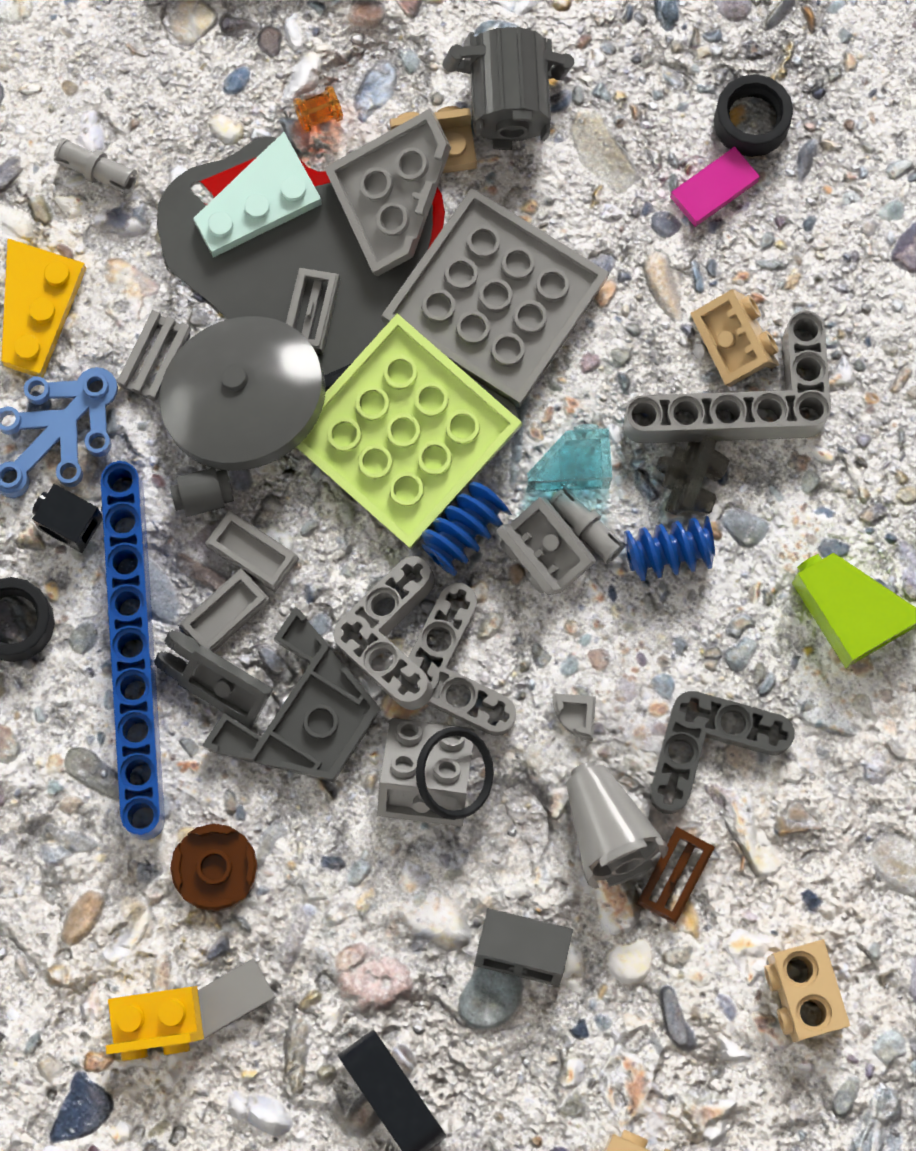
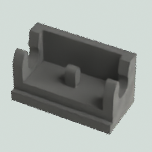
[474,908,573,987]

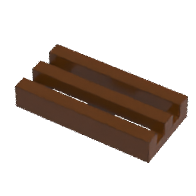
[636,826,715,925]

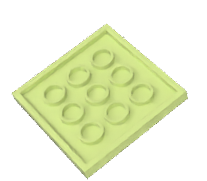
[296,313,522,549]

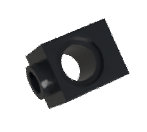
[32,484,103,553]

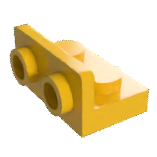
[105,986,204,1061]

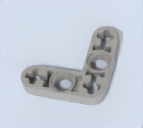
[333,556,435,710]
[401,583,516,736]

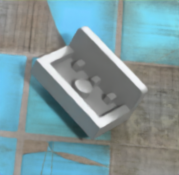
[496,497,597,595]

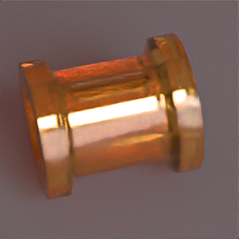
[293,85,343,134]

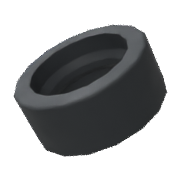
[713,74,793,157]
[0,577,55,662]

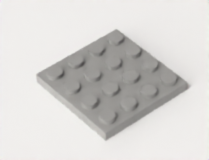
[381,188,609,408]

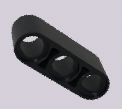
[337,1029,447,1151]

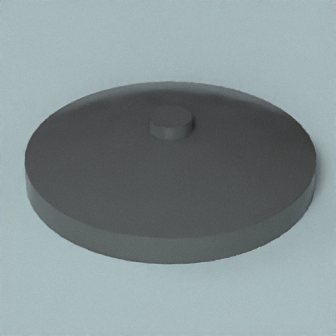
[159,316,326,471]

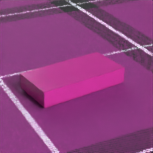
[670,147,760,227]

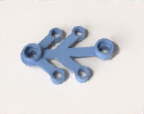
[0,367,118,498]

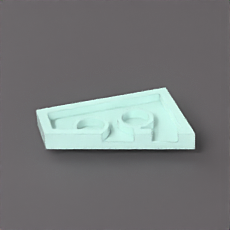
[194,132,322,258]

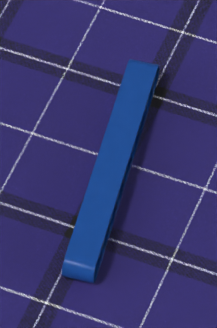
[101,461,165,840]

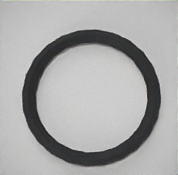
[416,727,494,820]

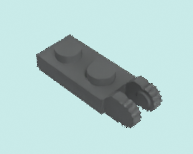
[154,630,273,728]

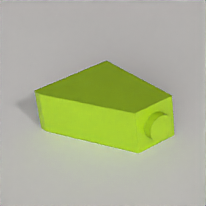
[792,553,916,668]

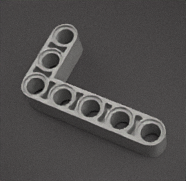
[623,310,831,443]

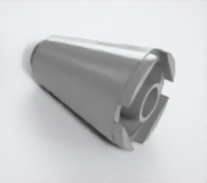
[566,762,668,888]

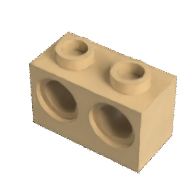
[764,939,850,1042]

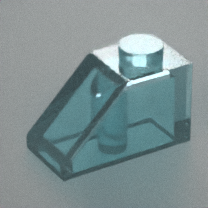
[526,424,612,493]

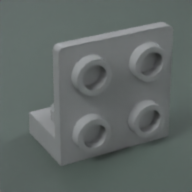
[377,718,475,827]

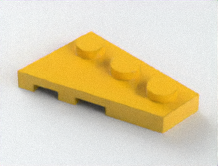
[1,239,86,378]

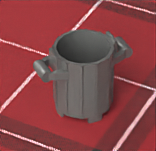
[442,27,574,150]

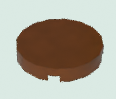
[170,824,258,912]

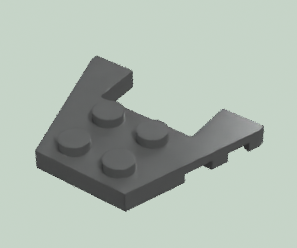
[202,607,381,782]

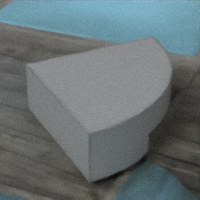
[553,693,596,741]

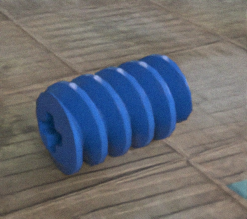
[421,482,512,576]
[624,516,715,581]

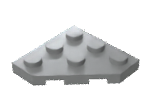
[324,108,451,276]

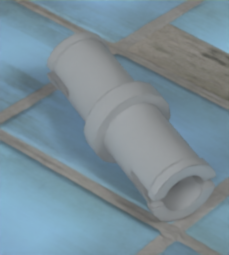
[54,139,137,194]
[549,487,626,564]

